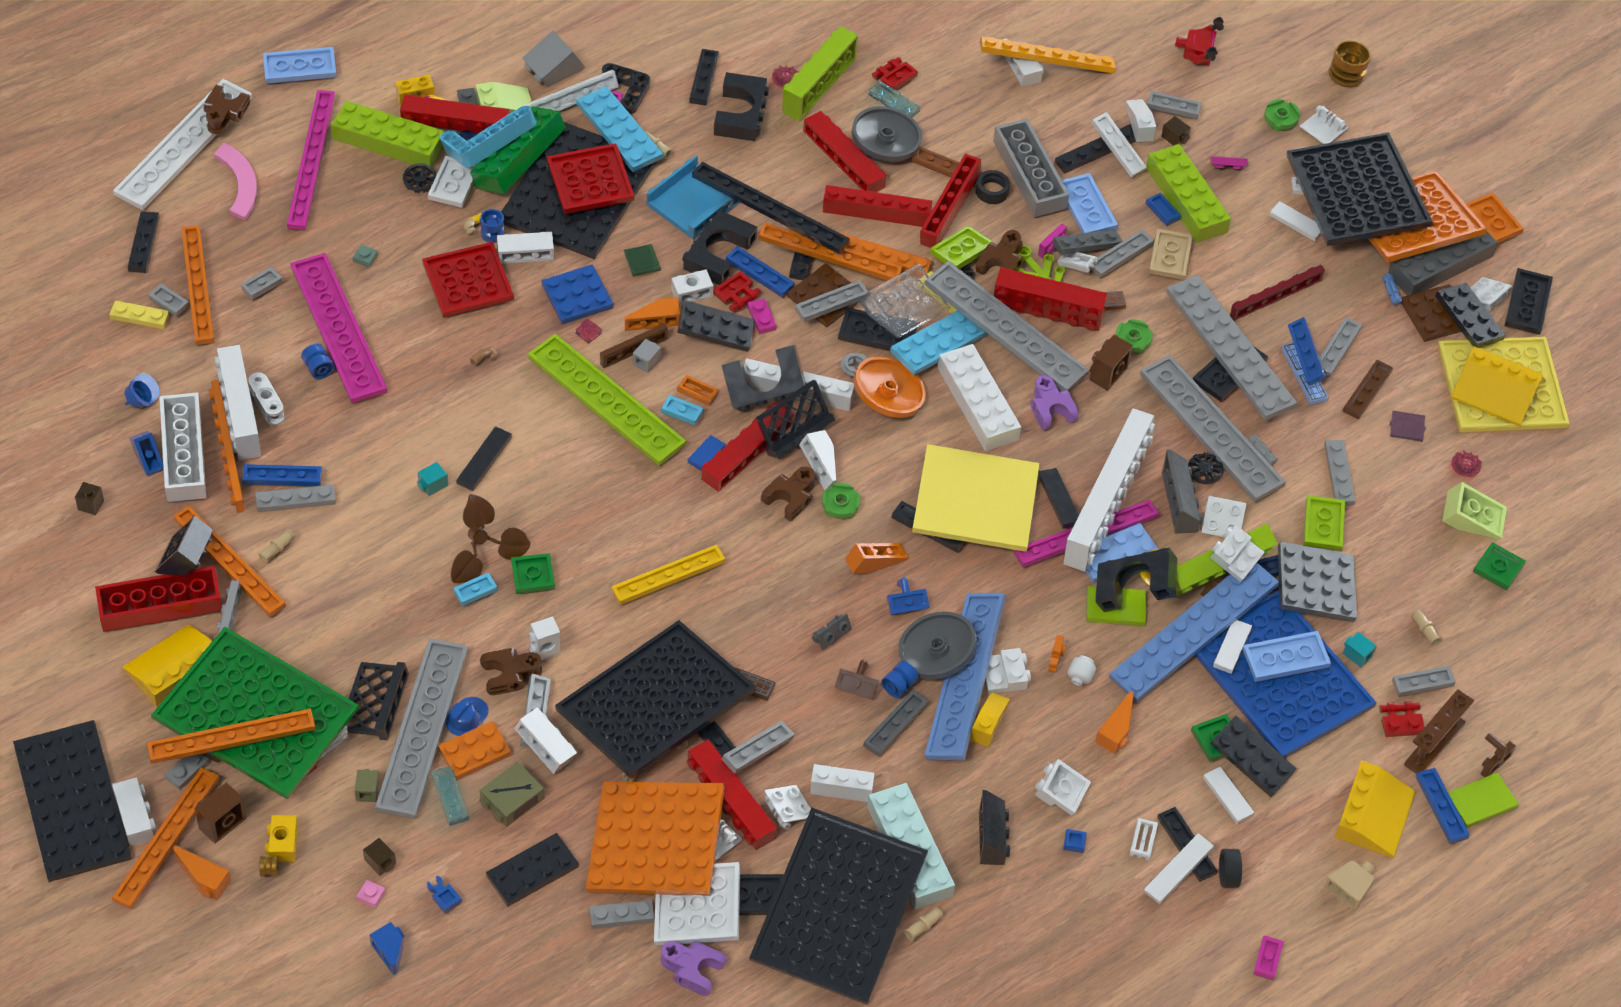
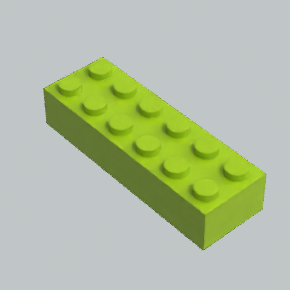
[782,26,858,122]
[331,101,444,167]
[1146,144,1231,243]
[1176,523,1278,596]

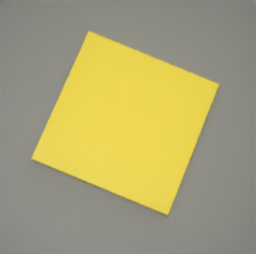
[1438,337,1570,433]
[912,444,1039,552]

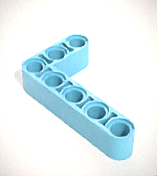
[440,106,536,167]

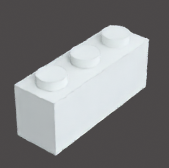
[497,232,554,264]
[514,707,577,774]
[810,764,874,802]
[112,777,156,846]

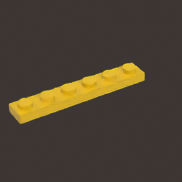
[611,544,725,605]

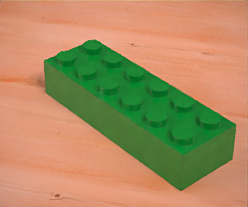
[470,106,566,194]

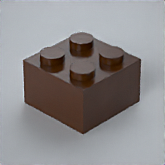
[1089,334,1133,391]
[194,782,247,844]

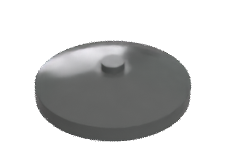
[851,106,922,162]
[899,611,977,680]

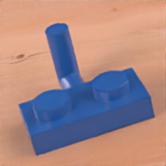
[887,577,930,615]

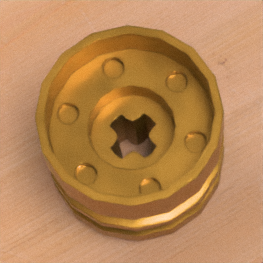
[1329,40,1371,87]

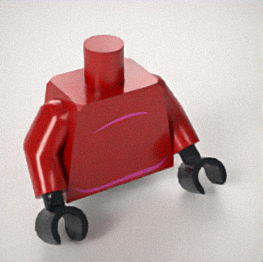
[1175,17,1224,66]

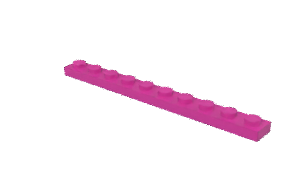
[287,90,335,230]

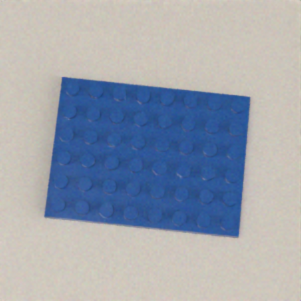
[1194,590,1377,758]

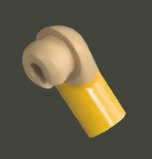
[463,213,482,235]

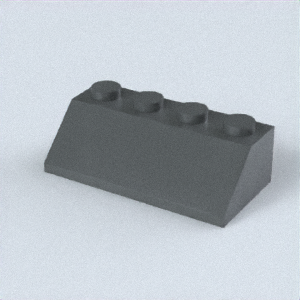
[1162,449,1202,534]

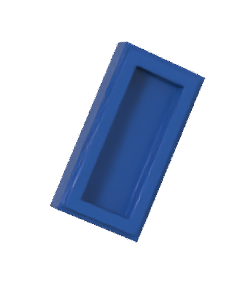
[1145,193,1181,227]
[688,435,726,471]

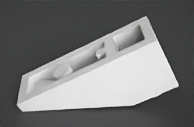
[1003,39,1044,87]
[1125,99,1156,142]
[799,430,836,491]

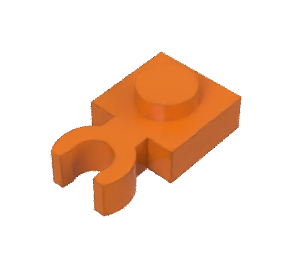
[1048,635,1066,672]

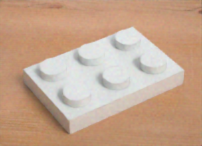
[428,156,476,208]

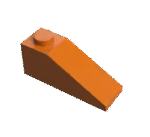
[625,297,680,331]
[845,543,908,574]
[1095,691,1134,754]
[173,845,231,900]

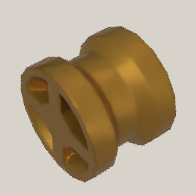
[259,856,278,877]

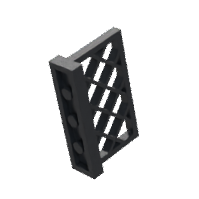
[756,380,835,458]
[347,662,409,740]

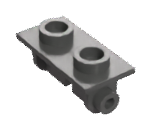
[812,613,852,650]

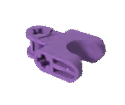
[1031,375,1078,430]
[661,941,727,996]

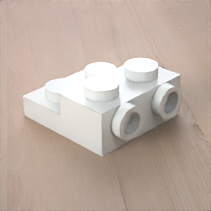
[1210,525,1264,582]
[985,648,1031,694]
[1035,759,1091,815]

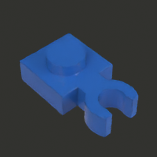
[427,876,462,913]

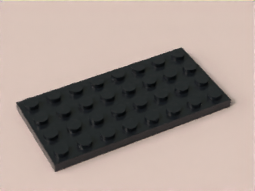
[13,720,132,883]

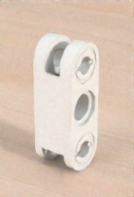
[248,372,285,426]

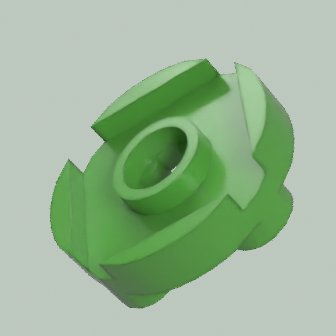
[1264,99,1300,132]
[1116,319,1153,354]
[822,483,860,519]

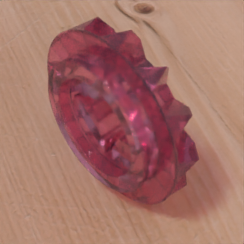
[772,65,799,87]
[1451,450,1482,477]

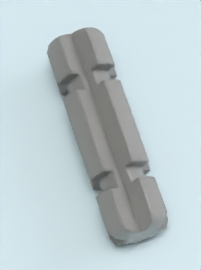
[1248,434,1278,466]

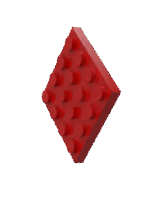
[546,143,634,214]
[422,241,514,318]

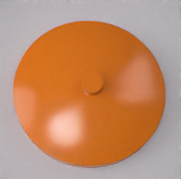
[853,356,926,418]

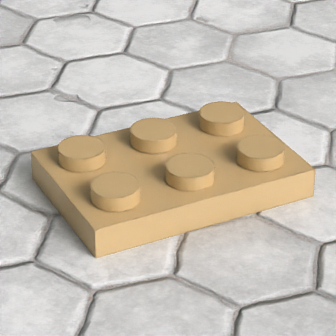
[1149,229,1192,280]

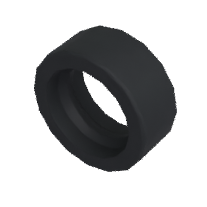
[976,170,1010,204]
[1219,849,1242,888]

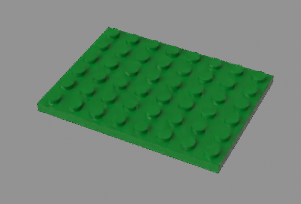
[151,627,359,799]

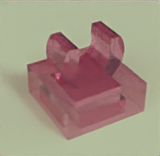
[575,318,602,344]

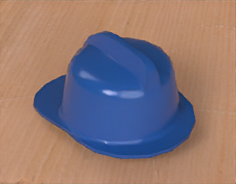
[124,373,160,408]
[446,697,488,736]

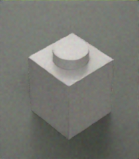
[633,339,661,373]

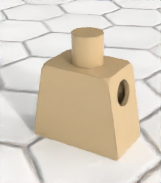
[1325,861,1375,911]

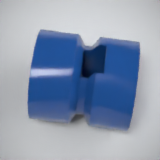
[480,209,504,243]
[301,344,334,379]
[881,661,919,698]

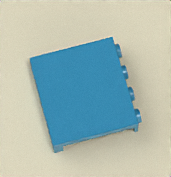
[646,155,740,240]

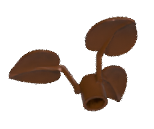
[451,494,530,583]

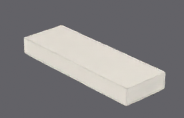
[1269,201,1321,242]
[1213,620,1252,674]
[1203,767,1254,824]

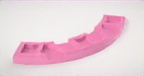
[214,143,257,221]

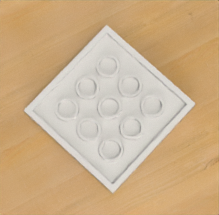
[654,862,740,946]

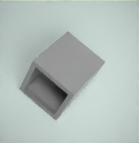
[522,31,585,87]

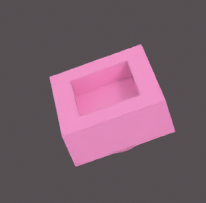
[356,880,386,908]

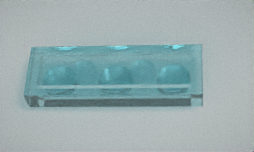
[868,81,920,118]
[431,766,469,826]

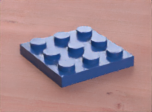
[541,264,613,324]

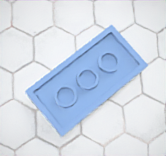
[263,47,337,84]
[1062,173,1118,233]
[1085,523,1159,583]
[1242,631,1331,682]

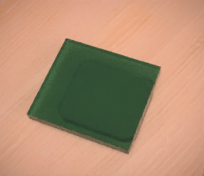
[624,244,661,276]

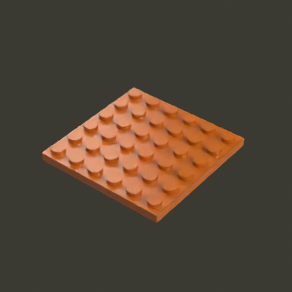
[1368,170,1486,263]
[586,781,725,896]

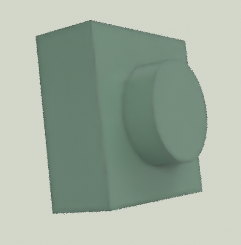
[353,244,378,268]

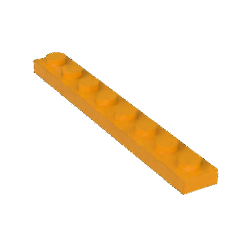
[980,36,1116,74]

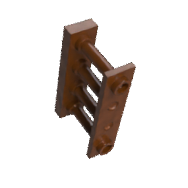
[1404,689,1474,774]

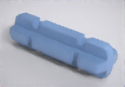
[1382,273,1402,305]

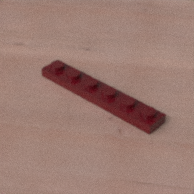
[1230,265,1325,321]

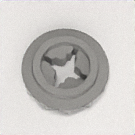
[841,353,867,378]

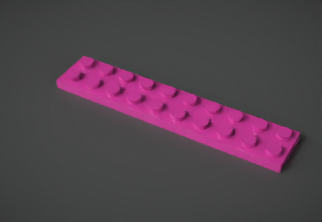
[290,253,387,404]

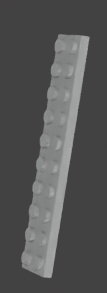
[924,261,1089,391]
[1166,275,1297,420]
[1140,355,1286,502]
[375,638,468,819]

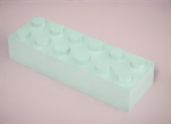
[867,783,955,909]

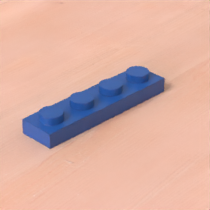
[726,246,794,298]
[1287,317,1326,385]
[242,464,322,486]
[1416,768,1470,844]

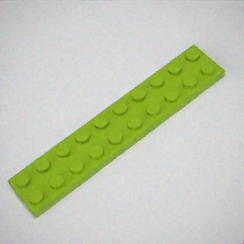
[528,334,686,466]

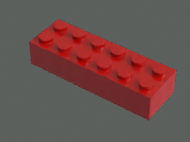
[994,267,1108,331]
[95,566,222,632]

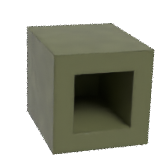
[355,769,379,802]

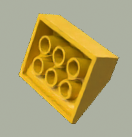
[1450,346,1543,426]
[122,624,212,708]
[1335,760,1415,858]

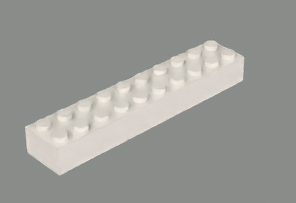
[1063,408,1156,572]

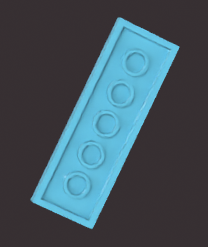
[576,86,663,172]
[890,311,989,375]

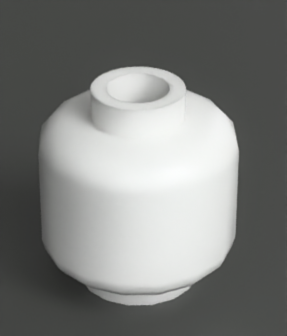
[1067,655,1096,686]

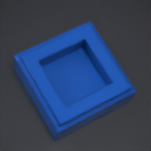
[1063,829,1086,853]

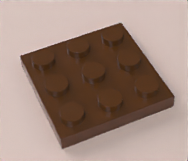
[787,263,862,328]
[1401,284,1462,342]

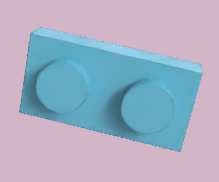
[661,395,703,426]
[453,572,498,607]

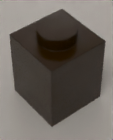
[1161,116,1191,146]
[75,482,104,515]
[363,838,396,876]

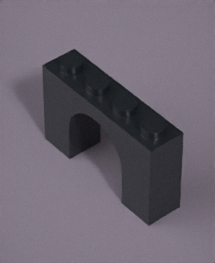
[714,72,770,141]
[682,210,757,285]
[721,345,806,411]
[1096,547,1177,612]

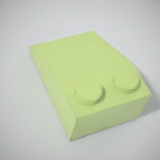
[475,82,532,113]
[1442,482,1507,540]

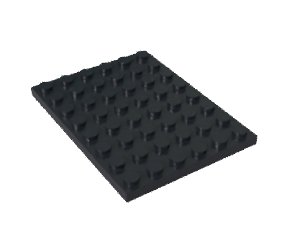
[501,122,657,259]
[1287,132,1432,246]
[555,620,756,779]
[749,807,928,1005]

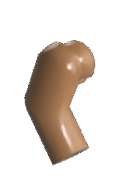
[470,347,498,366]

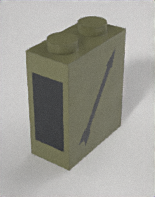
[479,762,545,827]

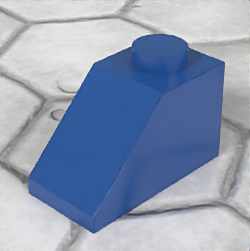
[129,431,164,475]
[369,922,404,975]

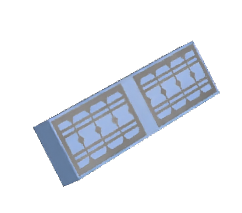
[1281,343,1328,405]

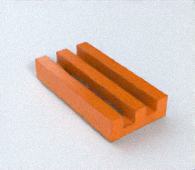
[677,375,719,406]

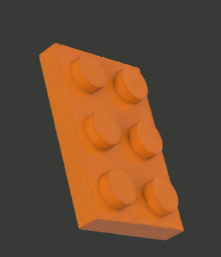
[1465,192,1524,243]
[438,721,511,780]

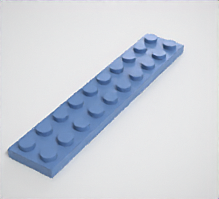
[1109,562,1279,703]
[925,593,1006,760]

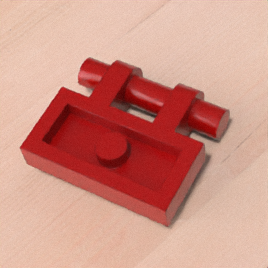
[872,57,918,92]
[713,271,761,312]
[1379,701,1425,737]

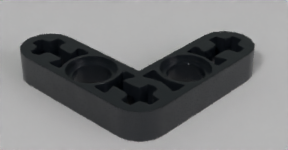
[602,63,650,114]

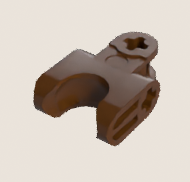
[204,85,250,134]
[976,230,1024,274]
[761,466,815,521]
[480,648,542,695]

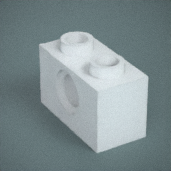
[671,270,713,306]
[528,617,561,660]

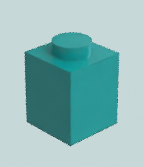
[417,462,448,496]
[1343,632,1377,668]

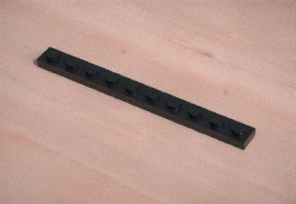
[692,162,850,254]

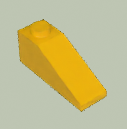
[970,692,1010,748]

